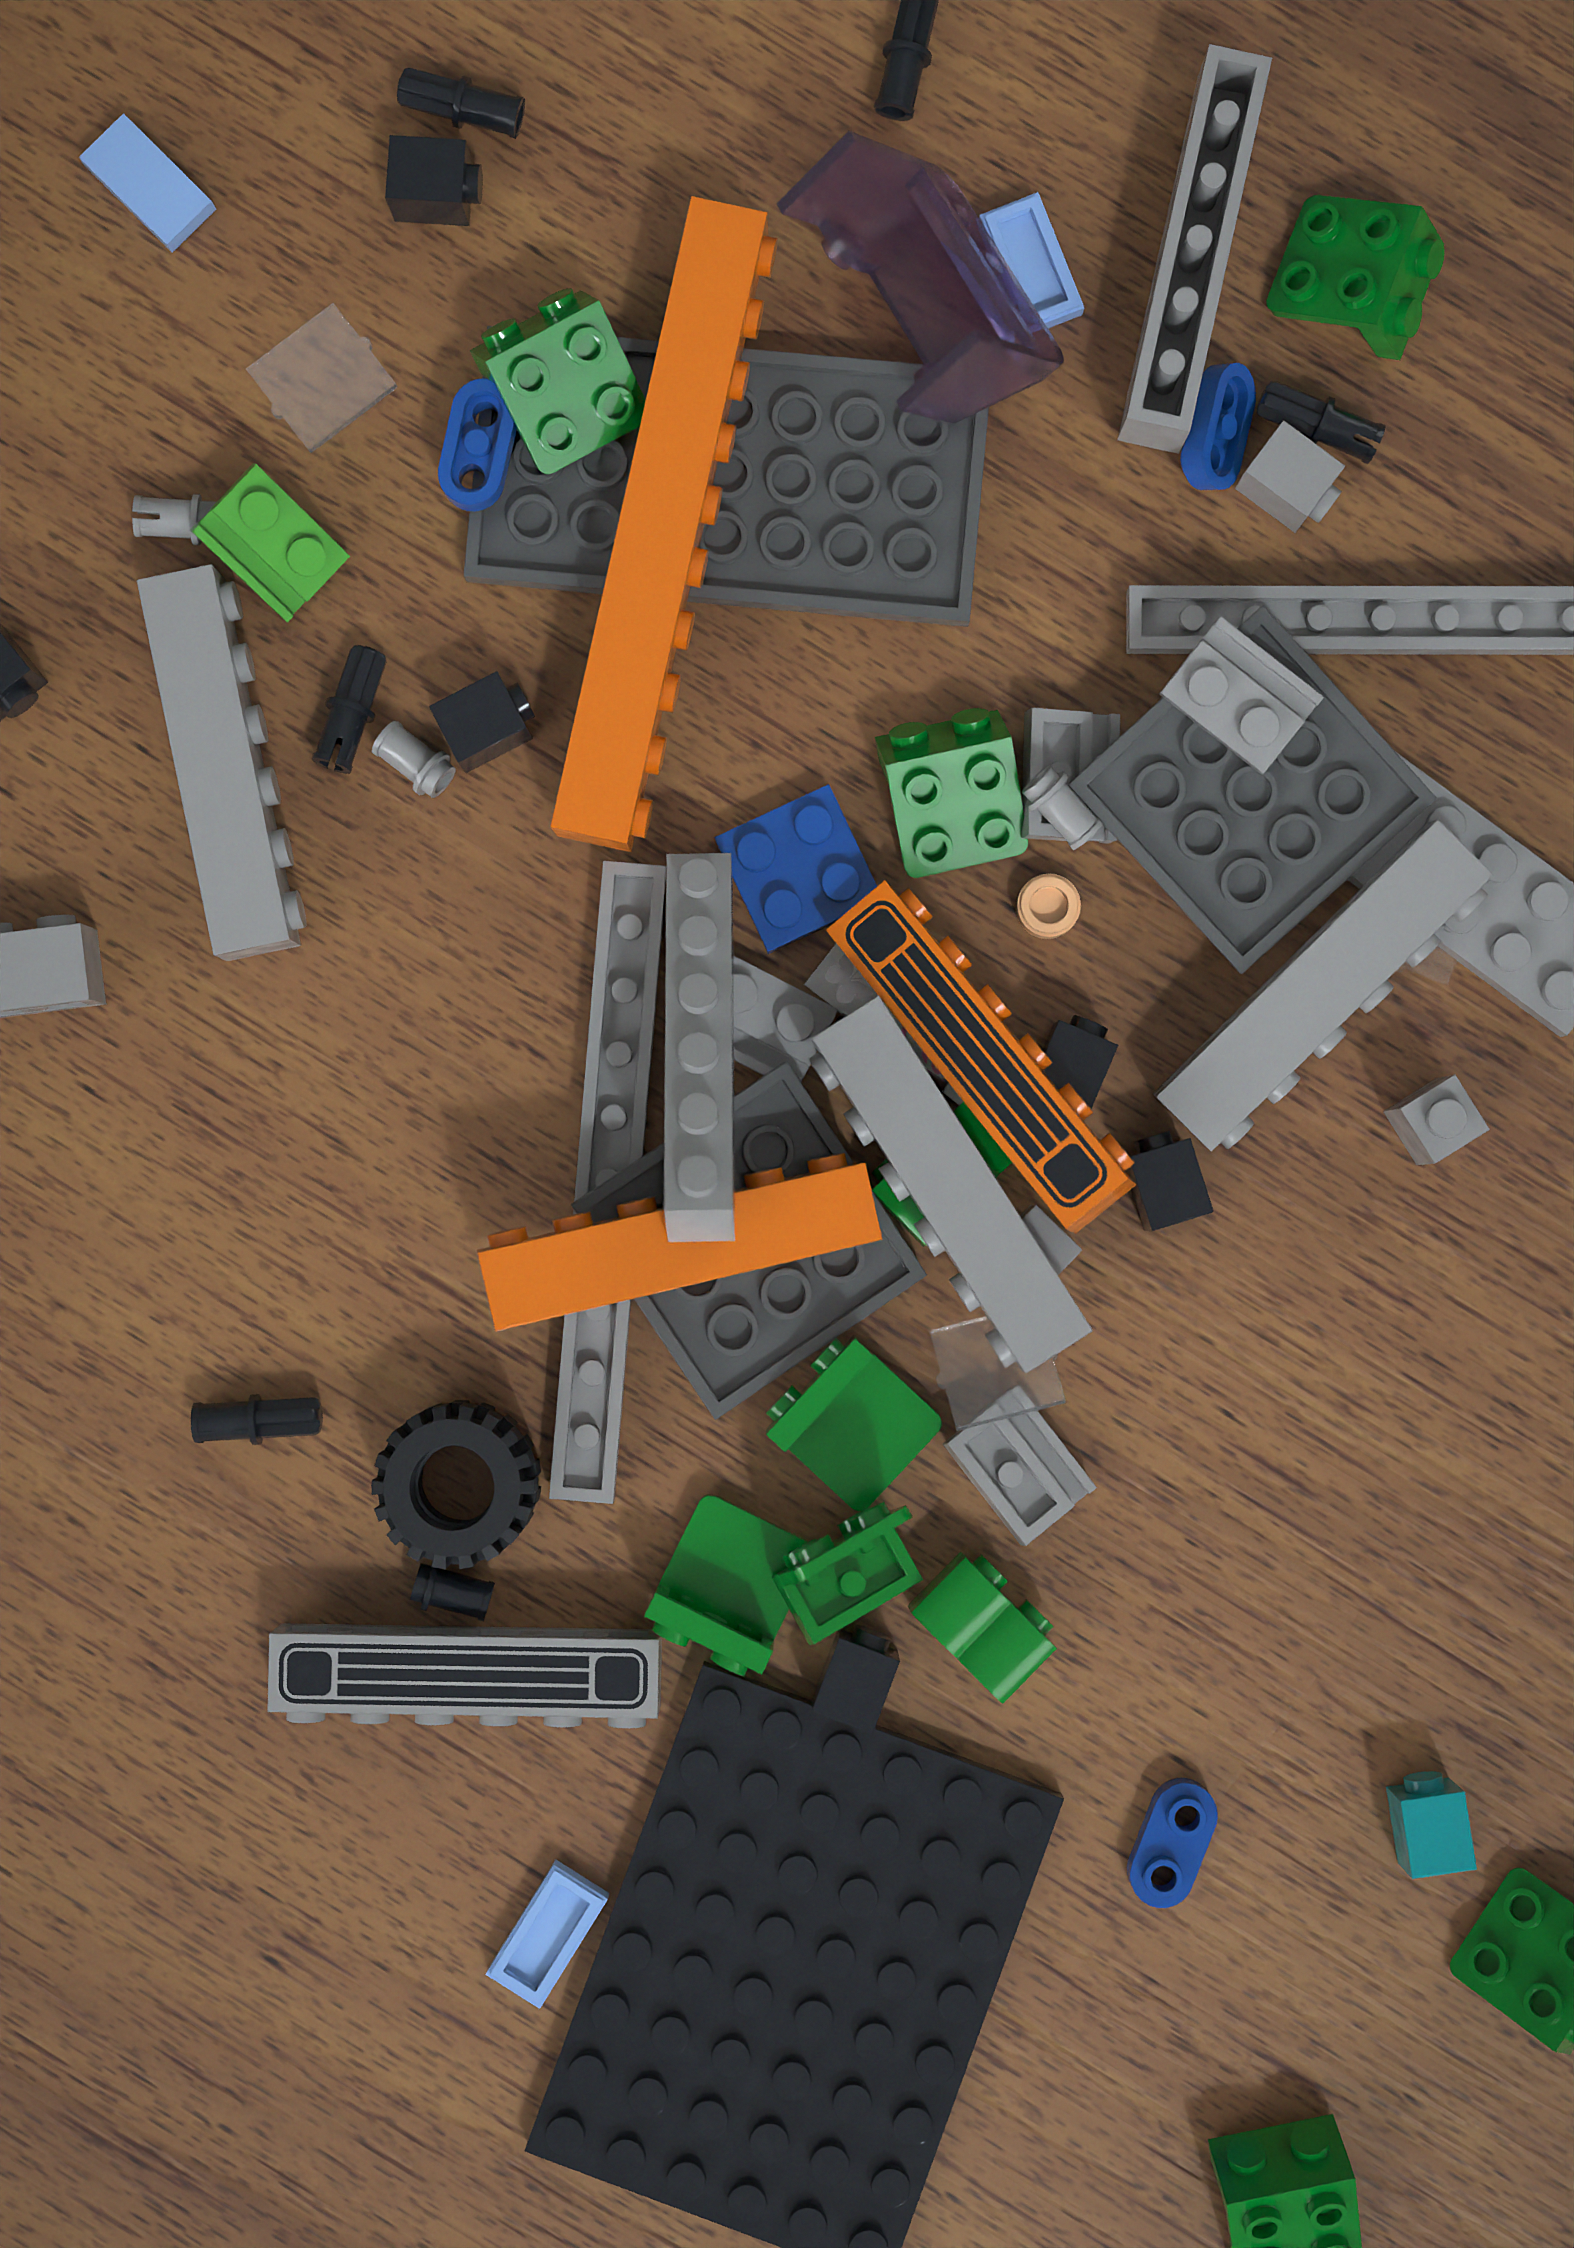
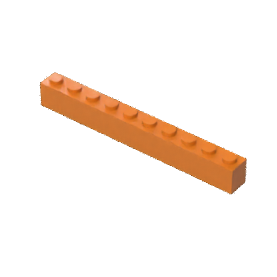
[551,196,778,852]

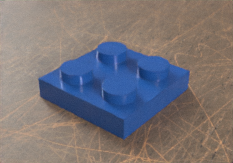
[714,784,877,954]

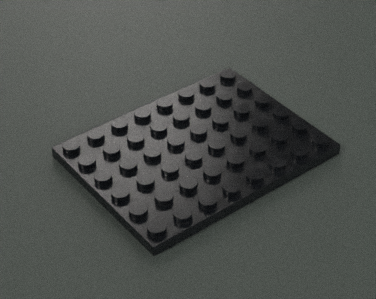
[524,1661,1064,2248]

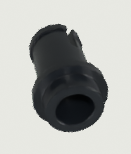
[410,1563,495,1622]

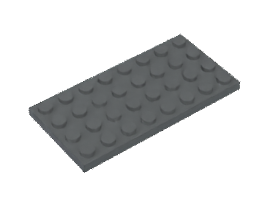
[464,326,992,627]

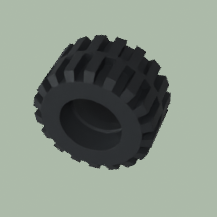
[371,1400,542,1569]

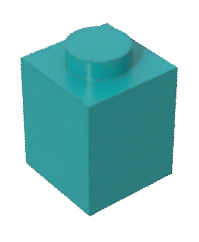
[1386,1771,1477,1879]

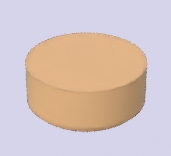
[1016,874,1081,939]

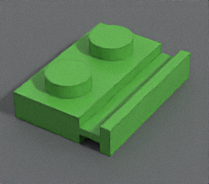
[190,463,350,623]

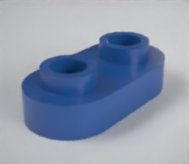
[1180,363,1256,490]
[438,378,517,511]
[1127,1778,1218,1908]

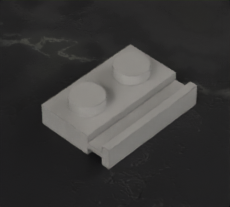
[1159,616,1324,774]
[1021,708,1120,844]
[734,956,838,1082]
[943,1386,1097,1546]

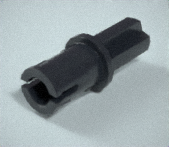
[874,0,939,121]
[397,68,525,139]
[1257,381,1386,464]
[312,645,387,774]
[191,1394,323,1445]

